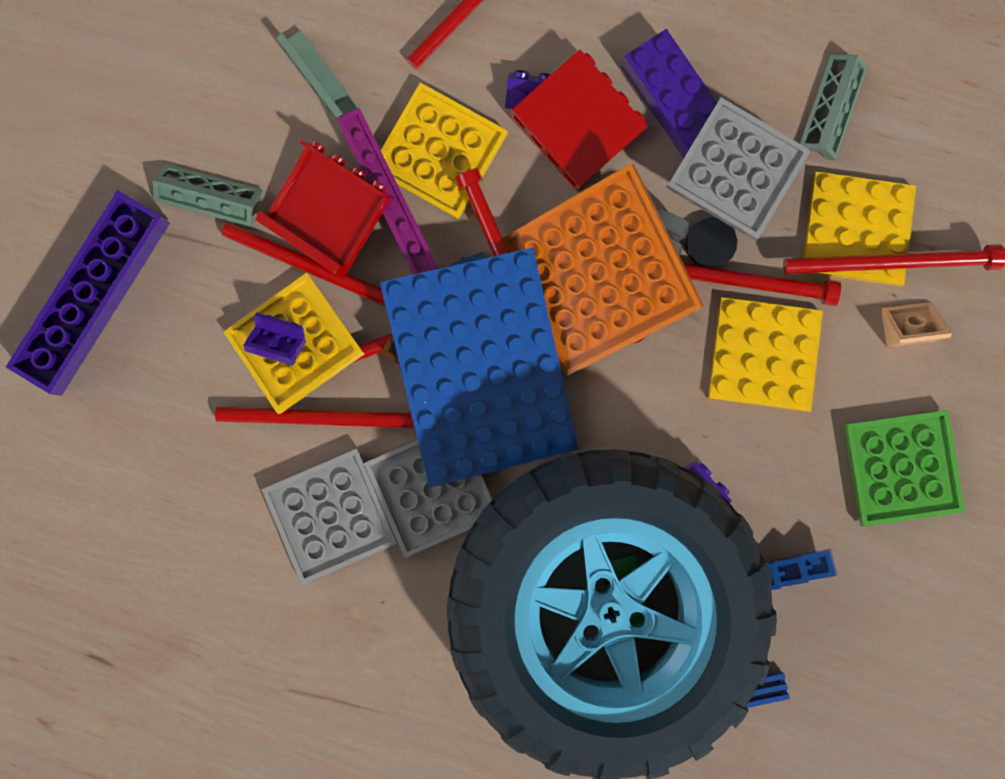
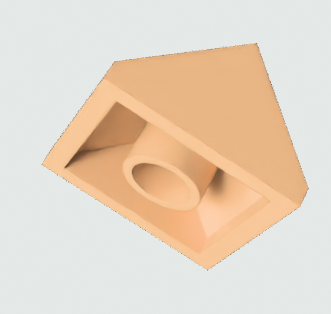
[881,302,952,347]

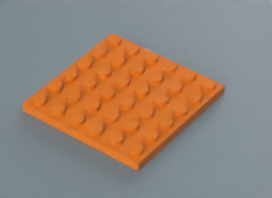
[503,163,704,377]

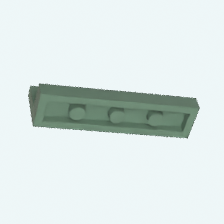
[276,30,358,124]
[800,55,868,160]
[153,164,262,227]

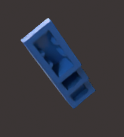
[767,549,837,591]

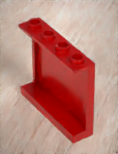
[510,49,648,191]
[255,140,392,276]

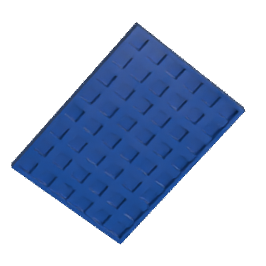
[380,248,579,488]

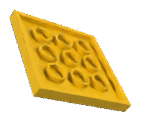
[381,82,508,220]
[803,172,916,287]
[223,273,364,414]
[708,297,823,412]

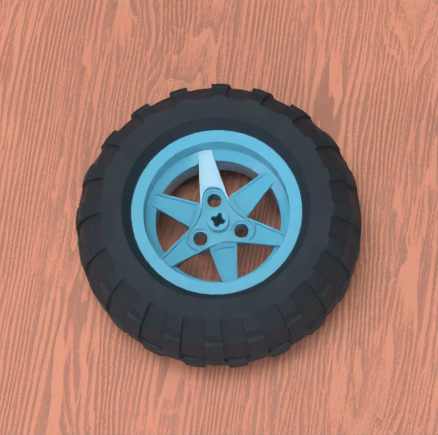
[447,449,777,779]

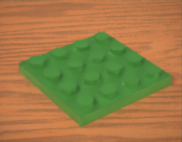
[844,410,965,527]

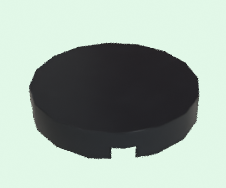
[686,217,738,268]

